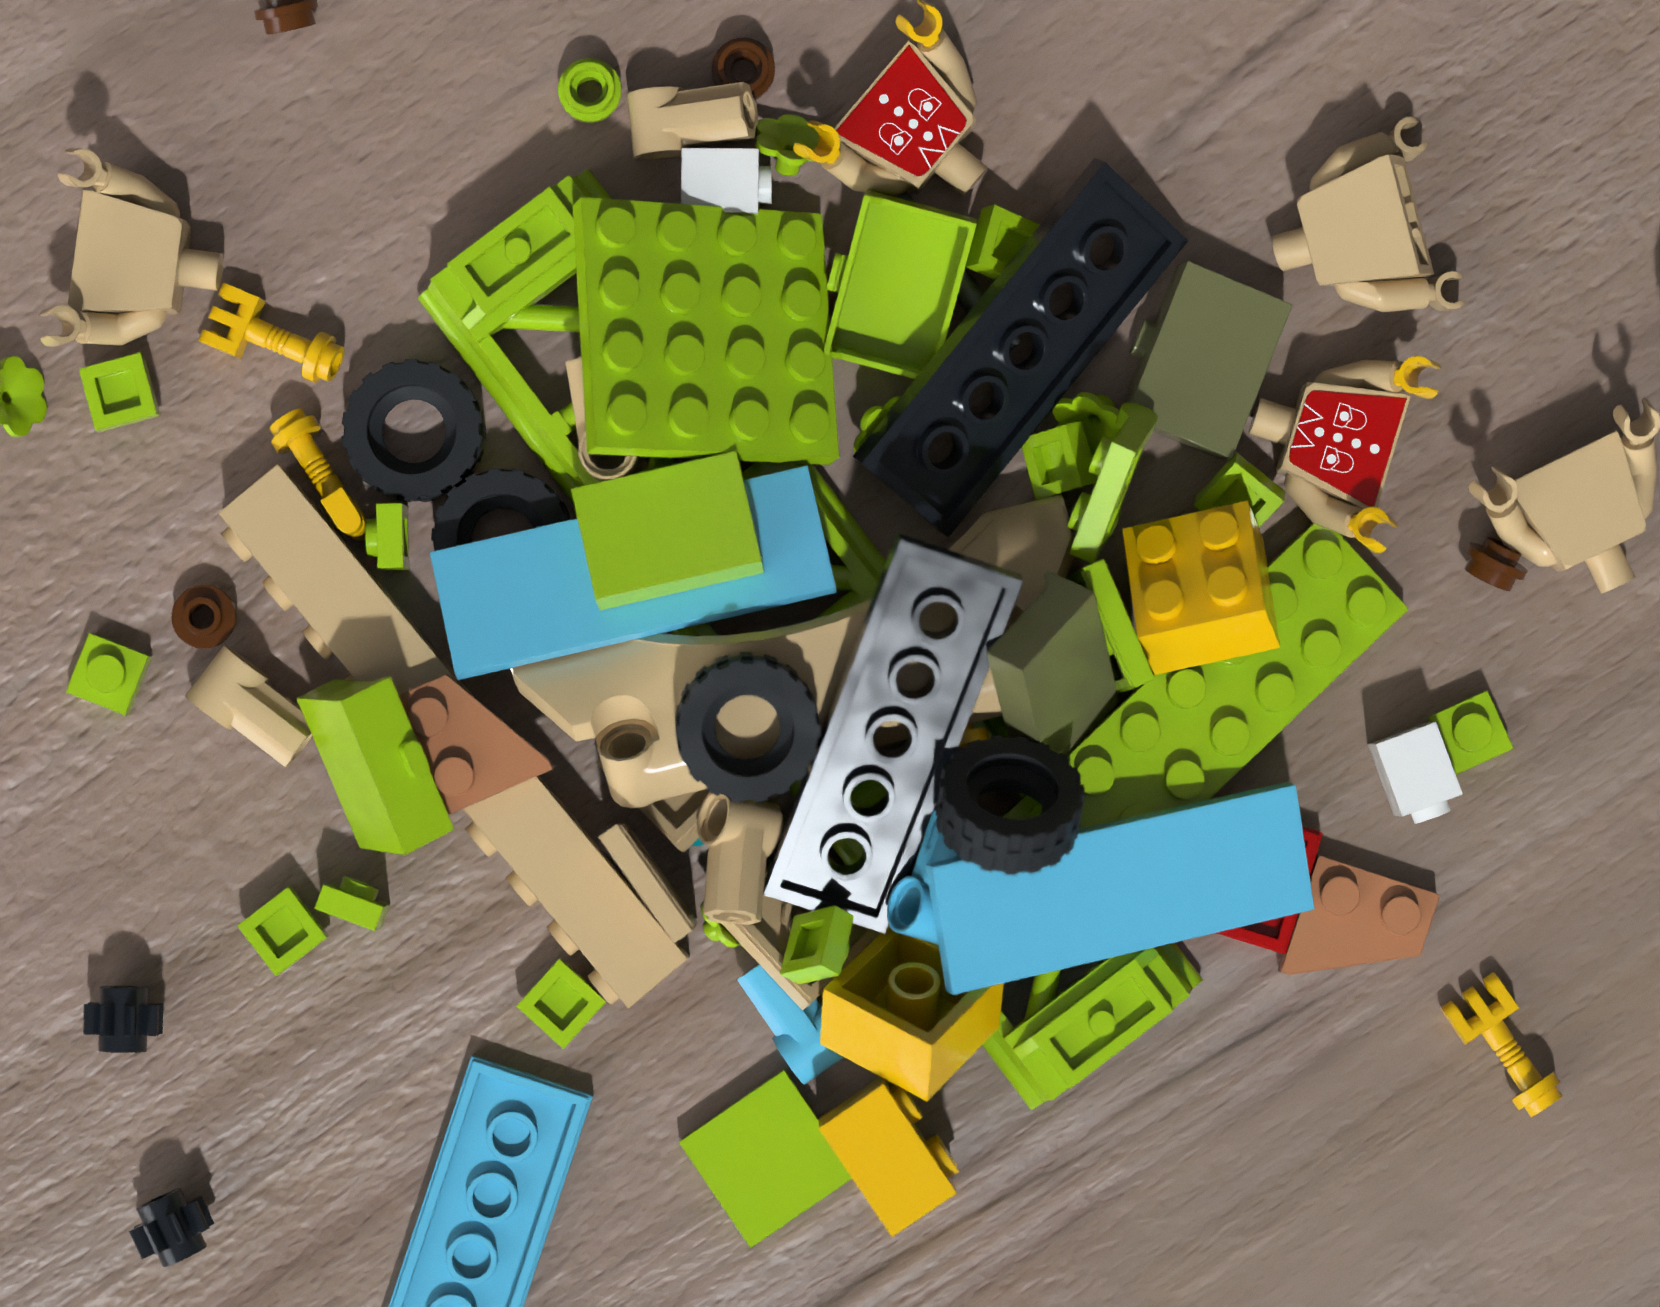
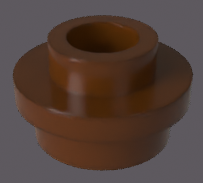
[254,0,318,35]
[712,38,775,100]
[1464,537,1528,591]
[171,585,236,649]

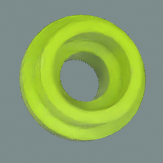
[558,58,622,123]

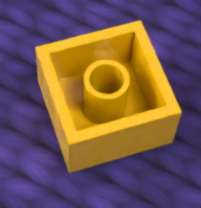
[1122,500,1280,675]
[820,925,1004,1101]
[818,1076,960,1237]

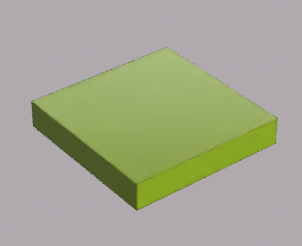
[1066,559,1155,693]
[678,1069,852,1248]

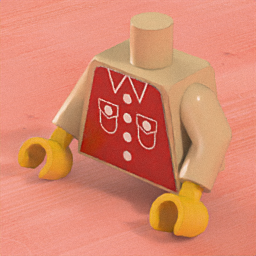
[793,0,988,197]
[1249,356,1441,553]

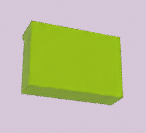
[823,190,978,379]
[571,451,764,611]
[296,676,454,855]

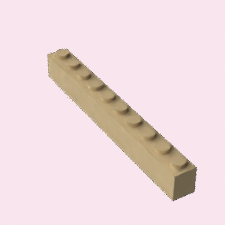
[218,464,690,1009]

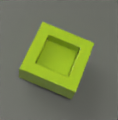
[966,204,1040,280]
[79,352,161,433]
[1022,421,1097,500]
[1194,453,1285,528]
[365,503,410,571]
[66,633,152,716]
[1426,690,1514,775]
[314,876,390,931]
[237,886,330,976]
[780,906,854,984]
[516,958,607,1049]

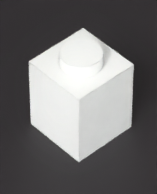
[681,148,772,214]
[1367,722,1463,824]

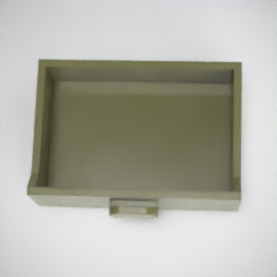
[1119,261,1293,460]
[986,571,1120,757]

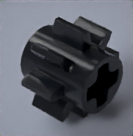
[83,985,163,1053]
[129,1188,214,1267]

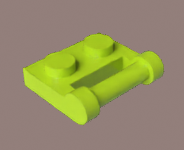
[1068,402,1158,564]

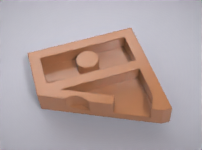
[398,675,554,815]
[1278,855,1440,975]

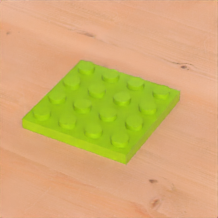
[573,197,840,465]

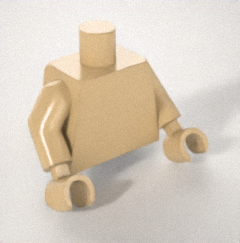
[1272,117,1465,312]
[39,148,223,347]
[1469,398,1660,594]

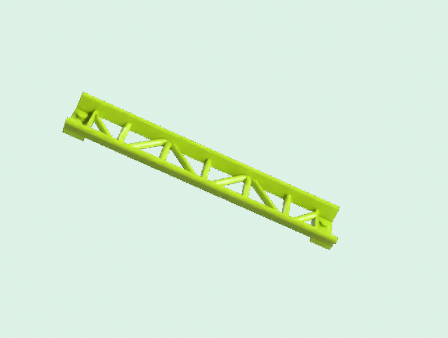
[417,169,1203,1110]

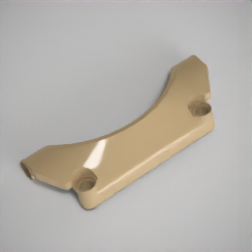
[511,494,1075,808]

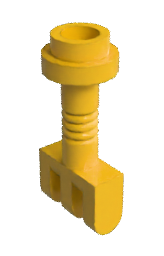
[198,283,345,383]
[269,408,367,541]
[1440,972,1563,1117]

